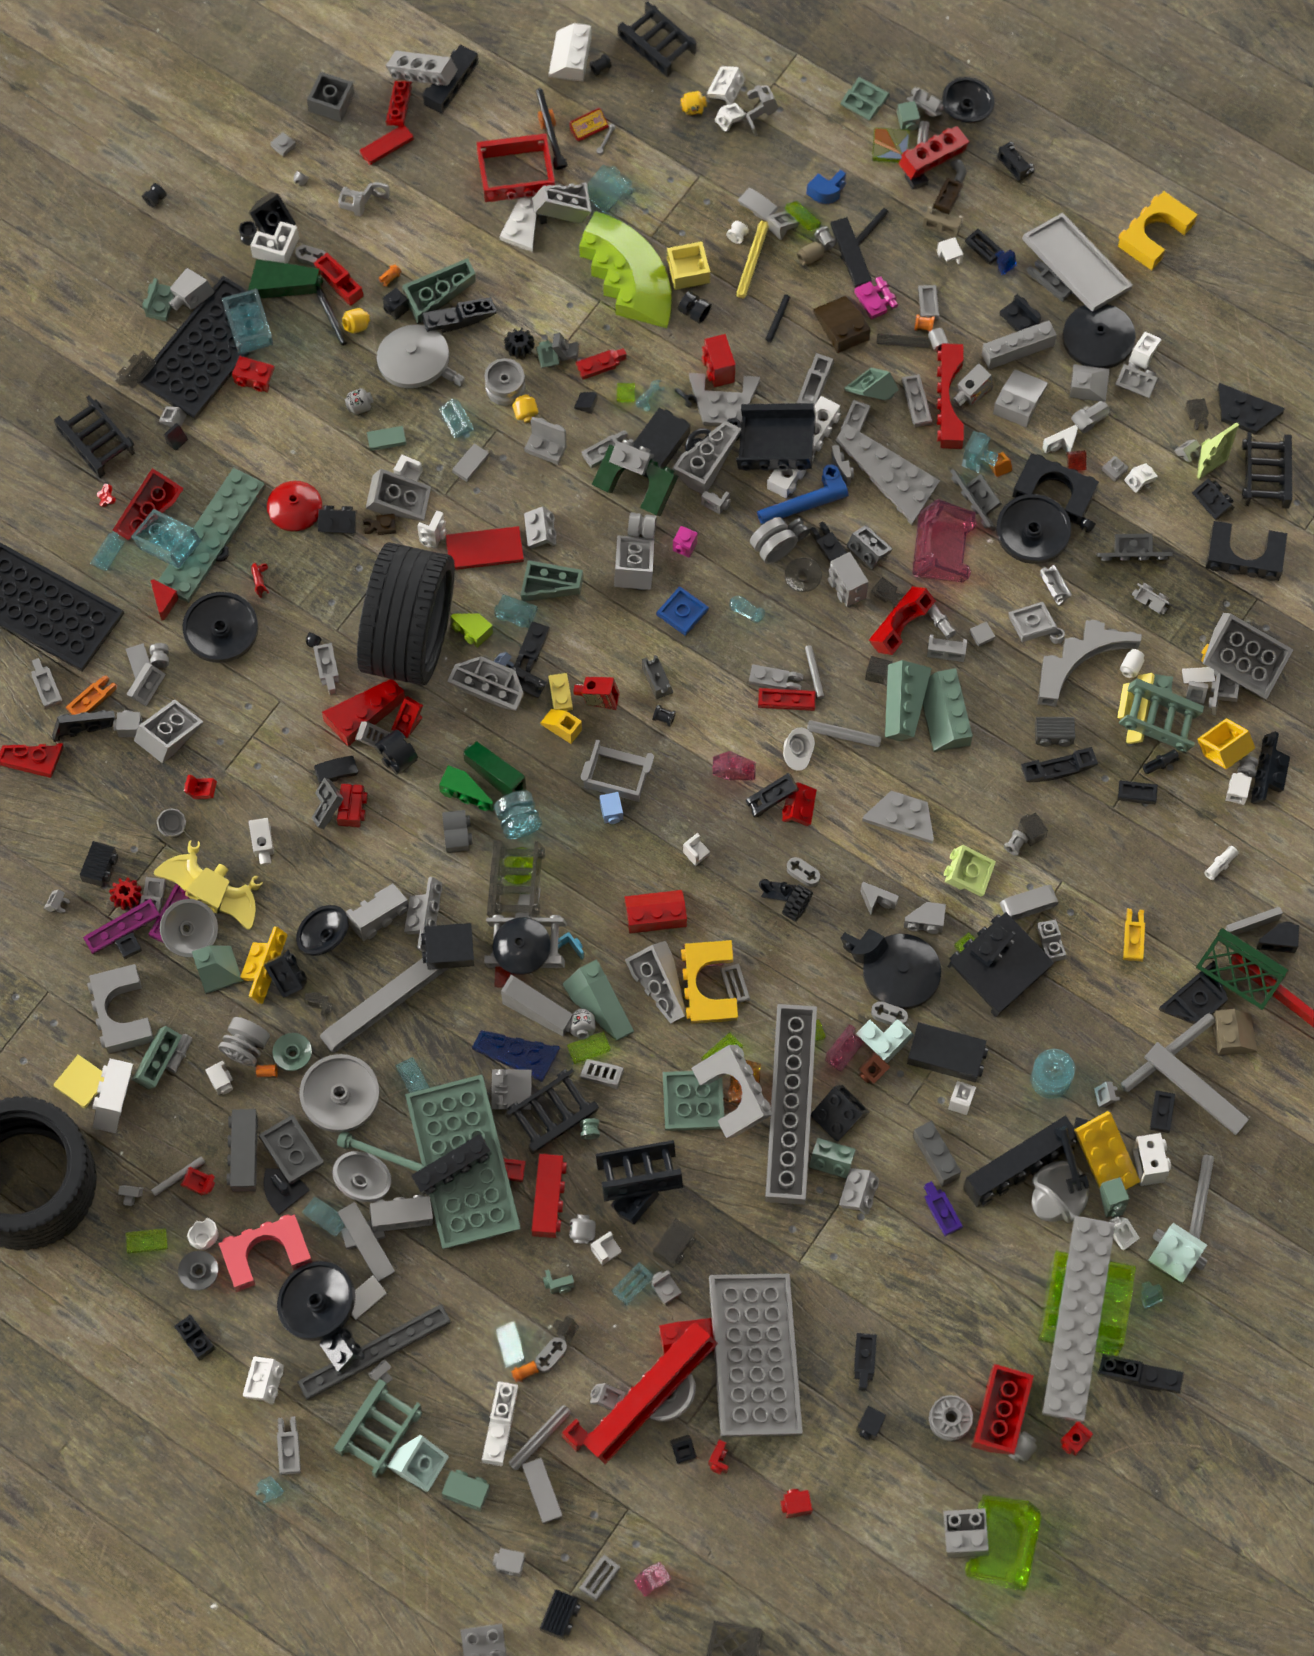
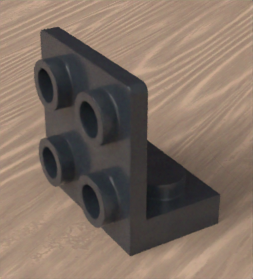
[811,1084,870,1142]

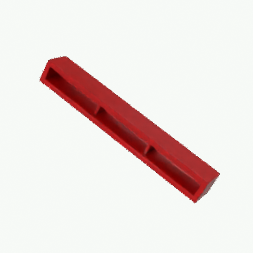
[582,1322,718,1465]

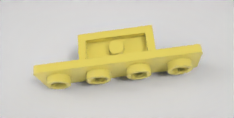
[1118,673,1155,744]

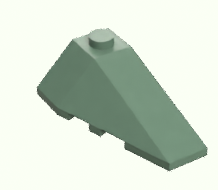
[563,959,634,1041]

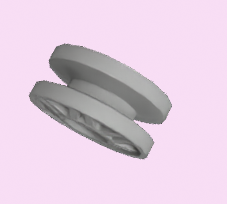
[928,1395,973,1441]

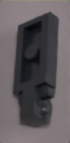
[854,1333,877,1391]

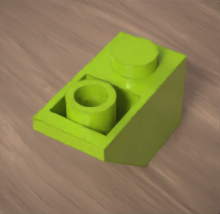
[450,613,493,648]

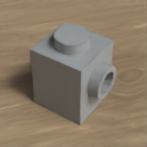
[113,710,142,737]

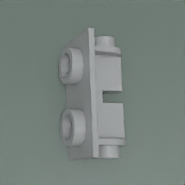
[907,87,944,117]
[1040,565,1072,606]
[1132,583,1171,615]

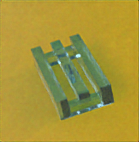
[612,1262,654,1306]

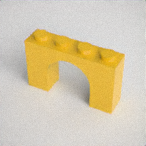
[1118,191,1198,271]
[681,940,738,1024]

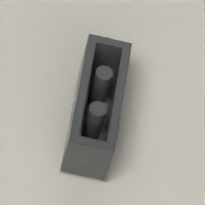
[913,1121,961,1187]

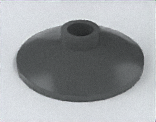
[178,1251,219,1291]

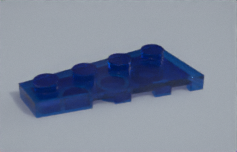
[472,1030,560,1082]

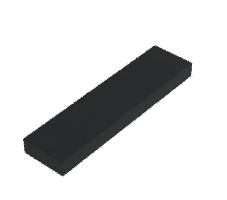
[830,217,872,288]

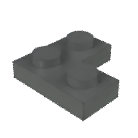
[312,777,344,829]

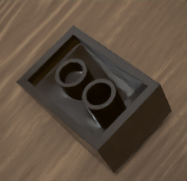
[813,296,871,353]

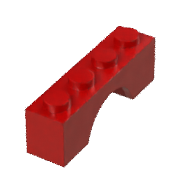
[869,586,936,655]

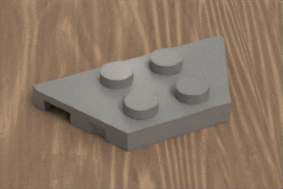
[862,791,934,844]

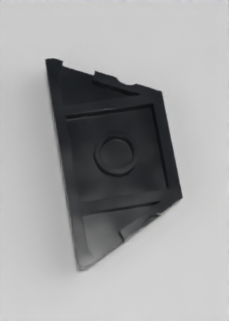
[1217,383,1285,435]
[1159,960,1228,1024]

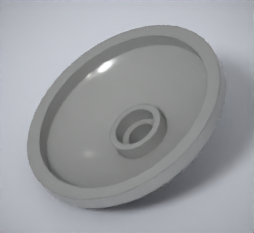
[160,899,218,957]
[332,1151,391,1202]
[649,1373,695,1421]

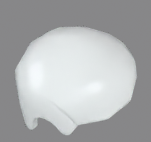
[187,1218,218,1250]

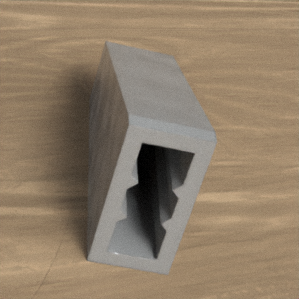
[501,975,573,1037]

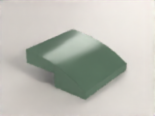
[840,77,889,121]

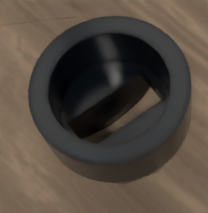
[1080,517,1096,532]
[306,632,322,648]

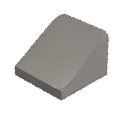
[159,407,186,427]

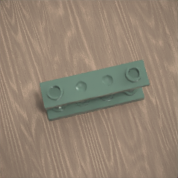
[1119,678,1204,752]
[334,1379,422,1478]

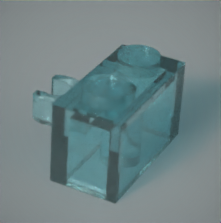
[962,431,998,473]

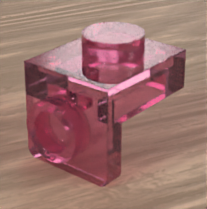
[634,1561,671,1597]

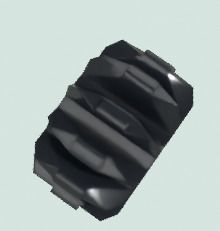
[504,327,535,359]

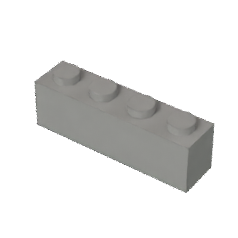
[981,320,1057,369]

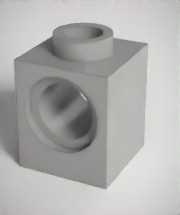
[493,1548,525,1577]

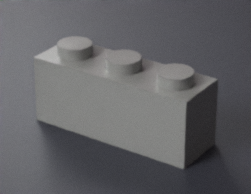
[369,1195,433,1232]

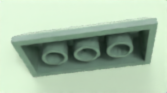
[922,668,973,752]

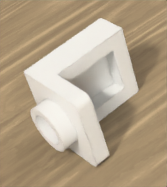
[1124,463,1158,493]

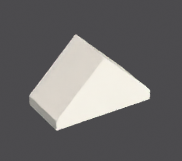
[948,1081,976,1115]

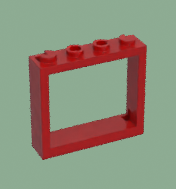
[476,133,555,203]

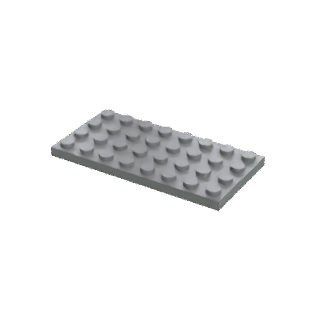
[709,1274,802,1437]

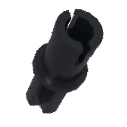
[1142,749,1180,774]

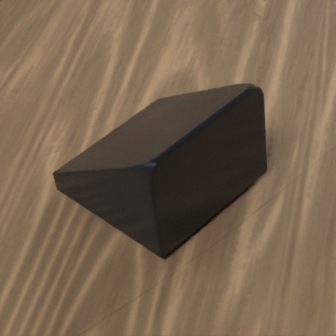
[574,392,598,414]
[164,423,188,451]
[670,1435,697,1464]

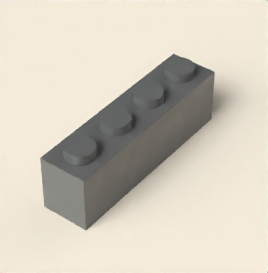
[227,1109,258,1192]

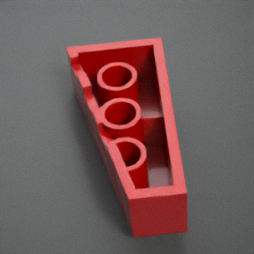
[322,679,405,747]

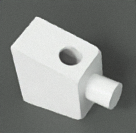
[249,818,274,866]

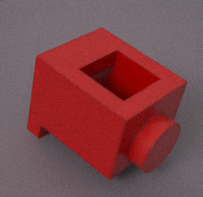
[1060,1422,1094,1456]

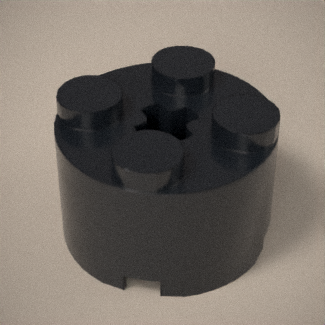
[374,729,418,775]

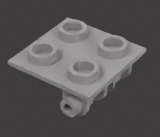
[491,1069,532,1109]
[460,1623,506,1656]

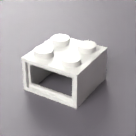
[1132,1133,1171,1186]

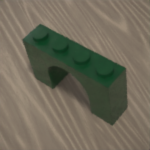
[592,444,679,516]

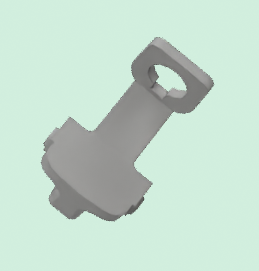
[746,85,778,136]
[338,182,390,217]

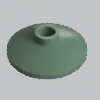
[272,1033,312,1071]

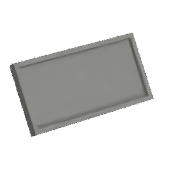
[1022,213,1133,312]

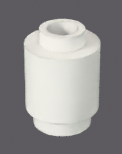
[1120,649,1145,678]

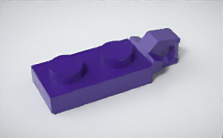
[924,1181,963,1237]

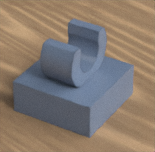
[494,652,514,668]

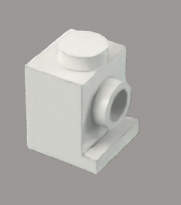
[205,1061,233,1095]

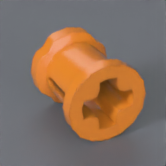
[914,314,935,332]

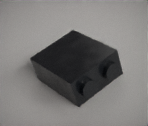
[421,923,474,970]

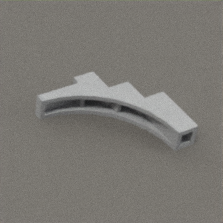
[1038,620,1142,707]

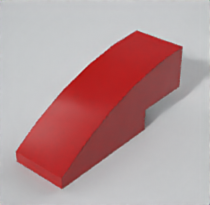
[313,253,364,306]

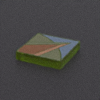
[872,128,909,163]

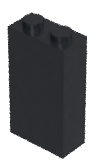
[633,407,690,479]
[907,1022,989,1083]

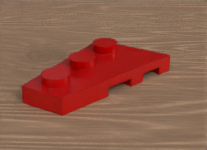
[0,743,64,778]

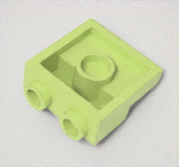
[944,845,996,897]

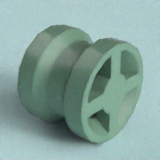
[580,1118,600,1140]

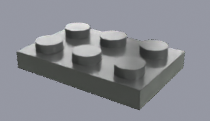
[259,1115,324,1185]

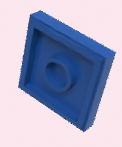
[656,586,709,636]

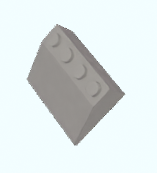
[1203,613,1293,699]

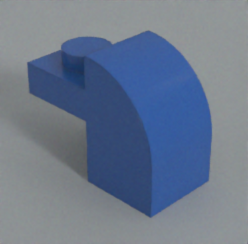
[806,170,846,204]

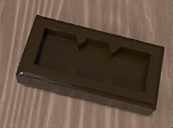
[933,177,963,214]

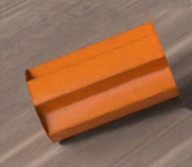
[256,1063,278,1078]

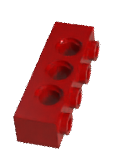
[899,126,970,180]

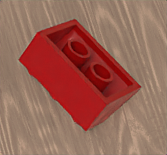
[625,890,687,934]

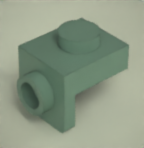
[543,1270,574,1294]

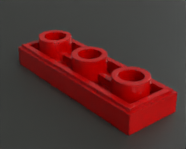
[386,81,412,126]

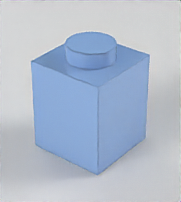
[600,792,623,824]

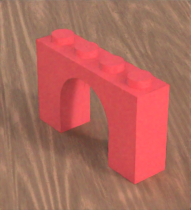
[219,1215,312,1292]

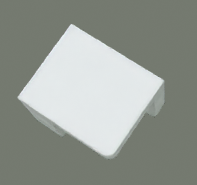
[937,237,963,264]
[394,455,423,481]
[683,833,710,866]
[591,1231,621,1266]

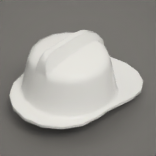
[783,727,815,771]

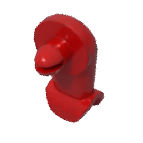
[251,562,270,598]

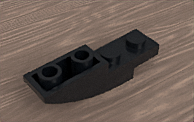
[421,297,497,333]
[1098,1354,1184,1394]

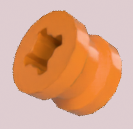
[538,109,556,129]

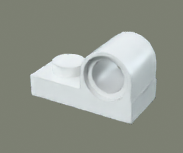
[1129,332,1161,370]

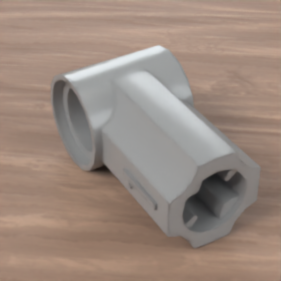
[1071,401,1110,433]

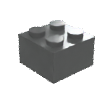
[307,72,355,122]

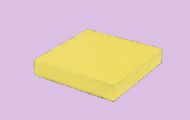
[53,1055,104,1108]

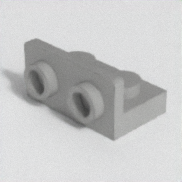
[1116,363,1158,399]

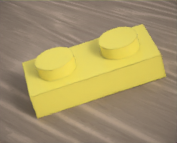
[548,673,573,711]

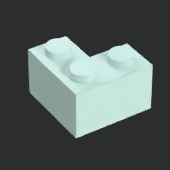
[856,1019,914,1063]

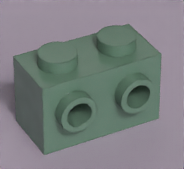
[442,1470,490,1512]

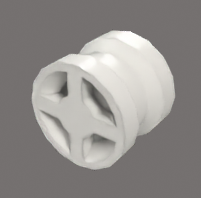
[726,221,749,244]

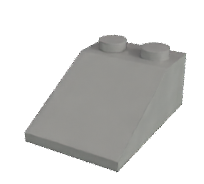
[993,369,1048,428]
[366,469,431,521]
[614,535,654,590]
[134,699,203,763]

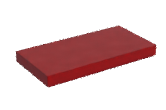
[446,526,524,570]

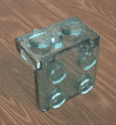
[587,164,635,213]

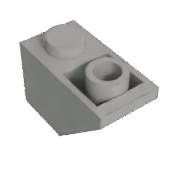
[903,902,946,934]

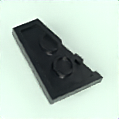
[52,710,115,742]

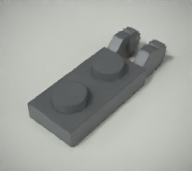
[1027,259,1073,302]

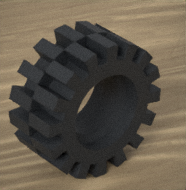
[782,884,813,922]

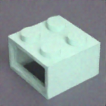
[1149,1223,1207,1283]

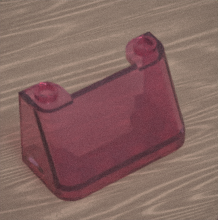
[912,499,976,582]

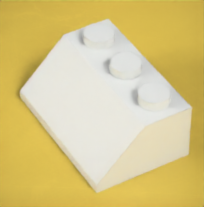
[549,23,591,81]

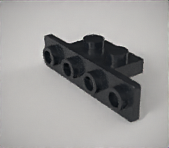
[1251,731,1290,804]

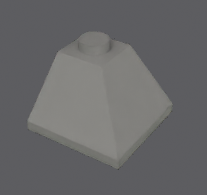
[1069,364,1109,402]

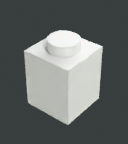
[1225,773,1252,805]

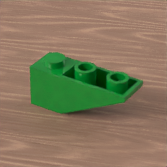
[439,765,494,812]

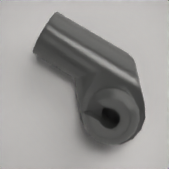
[950,159,967,183]

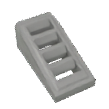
[355,722,390,747]
[580,1059,624,1089]

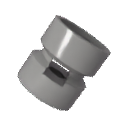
[628,512,657,539]

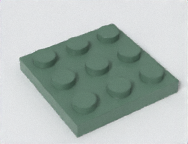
[663,1071,724,1131]

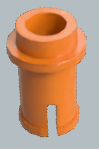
[378,264,402,287]
[511,1361,538,1382]

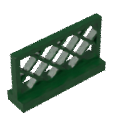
[1196,928,1288,1011]

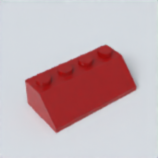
[971,1364,1034,1454]

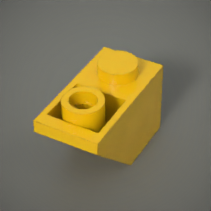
[540,709,582,744]

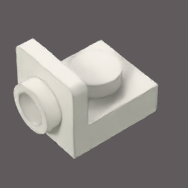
[715,103,746,131]
[1109,1217,1140,1250]

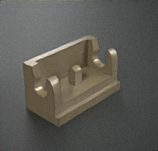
[923,205,963,238]

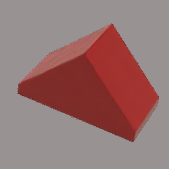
[150,579,179,621]

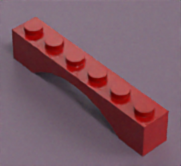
[937,343,964,449]

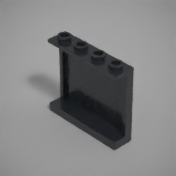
[736,403,816,471]
[947,912,1054,1017]

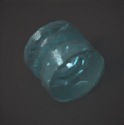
[494,791,542,839]
[1030,1049,1075,1099]

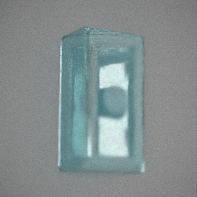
[439,398,474,438]
[495,1321,526,1368]

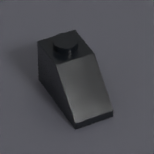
[1256,922,1299,953]

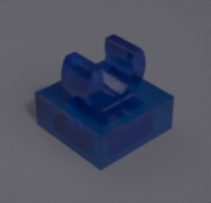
[995,249,1017,275]

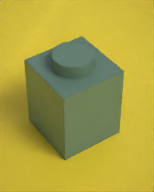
[897,101,920,131]

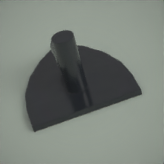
[263,1168,310,1215]

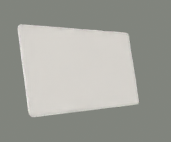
[1182,667,1215,683]

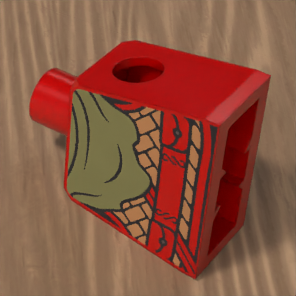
[573,677,620,710]

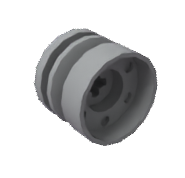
[218,1017,270,1067]

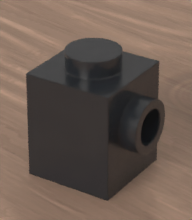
[383,287,409,320]

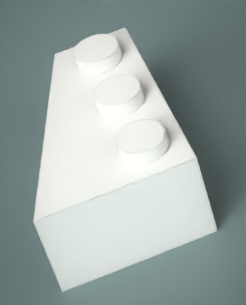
[92,1059,133,1133]

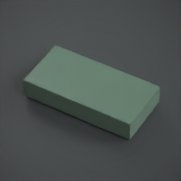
[367,426,406,451]

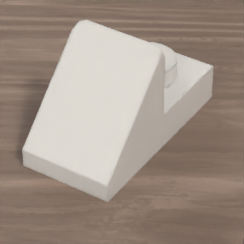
[1042,425,1078,457]

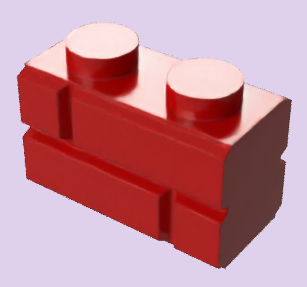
[337,784,368,828]

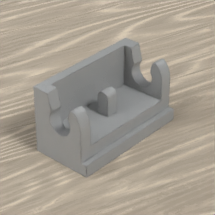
[927,635,967,662]

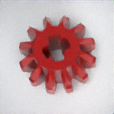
[109,877,142,911]

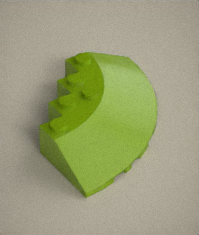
[579,211,672,328]

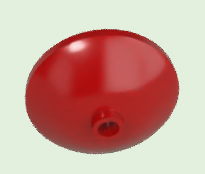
[267,481,322,532]

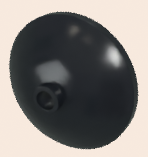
[942,77,995,123]
[296,905,349,956]
[493,917,551,975]

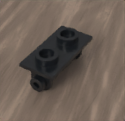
[510,665,547,698]
[759,879,796,902]

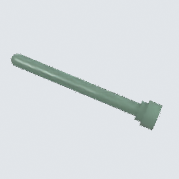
[337,1132,424,1171]

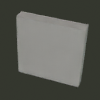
[1008,602,1057,642]

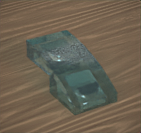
[302,1197,345,1237]

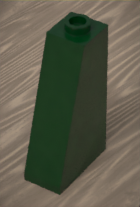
[248,259,323,299]
[463,741,526,804]

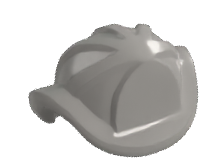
[1032,1161,1089,1223]

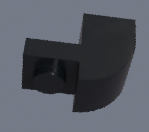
[841,928,888,964]

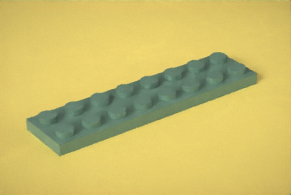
[158,468,266,603]

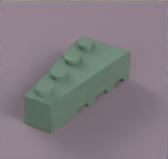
[402,258,476,324]
[885,660,932,741]

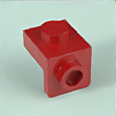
[184,775,217,799]
[181,1167,215,1196]

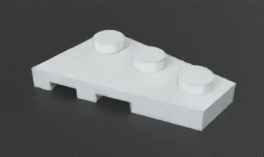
[500,197,537,252]

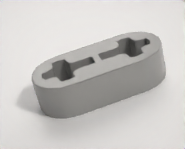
[296,245,326,268]
[787,857,820,887]
[871,1001,908,1025]
[535,1337,567,1373]

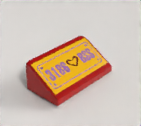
[569,108,609,142]

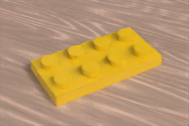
[1074,1111,1141,1190]

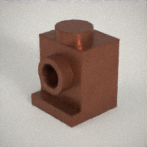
[858,1053,890,1084]

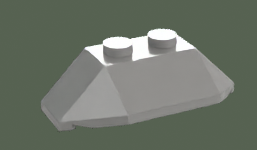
[447,656,524,711]

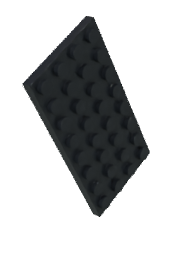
[0,542,124,672]

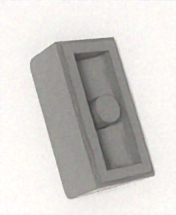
[127,663,166,706]

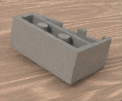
[532,183,591,224]
[346,883,408,942]

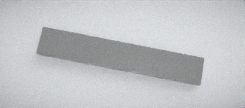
[1144,1042,1249,1135]

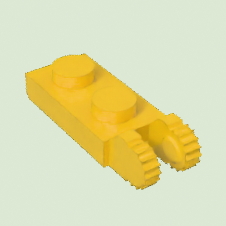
[1123,908,1145,962]

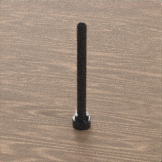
[536,88,568,170]

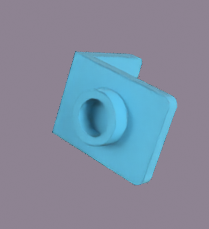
[558,932,584,960]

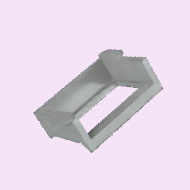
[581,740,654,802]

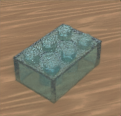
[222,289,273,354]
[131,509,201,569]

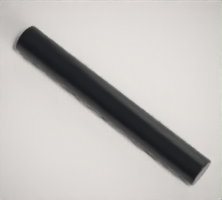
[765,294,791,343]

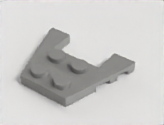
[689,373,760,426]

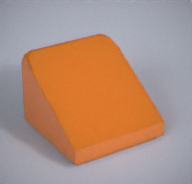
[986,452,1012,477]

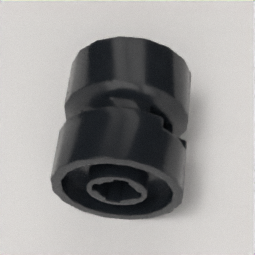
[678,291,712,324]

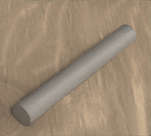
[805,645,824,699]
[151,1156,205,1196]

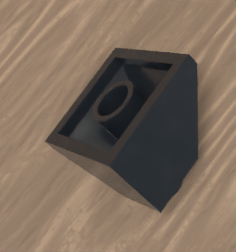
[249,192,296,236]

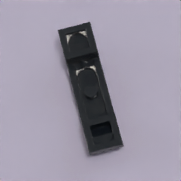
[1020,747,1098,783]

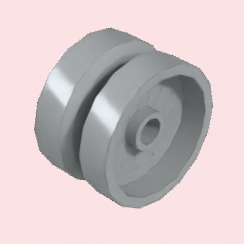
[484,358,525,406]
[750,517,798,564]

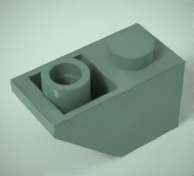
[1100,1177,1129,1218]

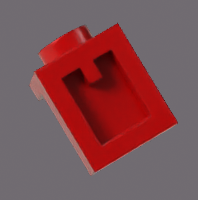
[708,1439,729,1474]

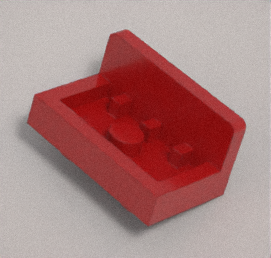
[232,356,274,392]
[782,782,817,826]

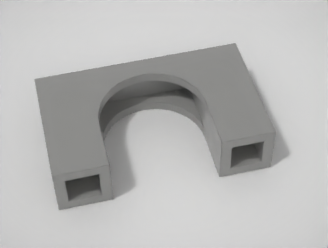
[87,964,154,1054]
[692,1045,773,1138]

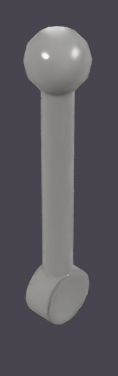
[597,124,616,155]

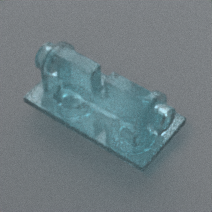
[90,532,125,571]

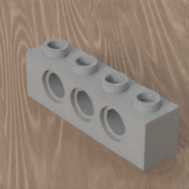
[386,51,457,86]

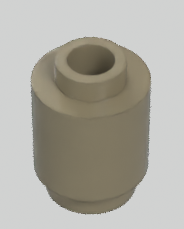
[797,241,825,266]

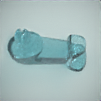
[636,379,665,412]
[729,596,765,623]

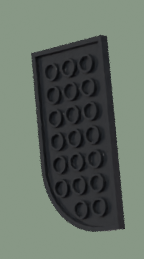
[136,276,260,419]

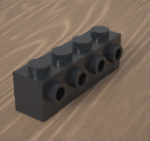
[422,44,479,114]
[411,1134,492,1195]

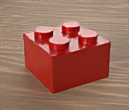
[702,334,736,388]

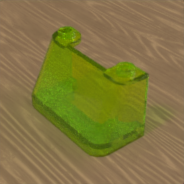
[965,1495,1041,1591]

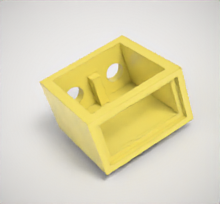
[667,242,710,290]

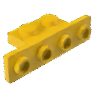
[240,927,288,1004]

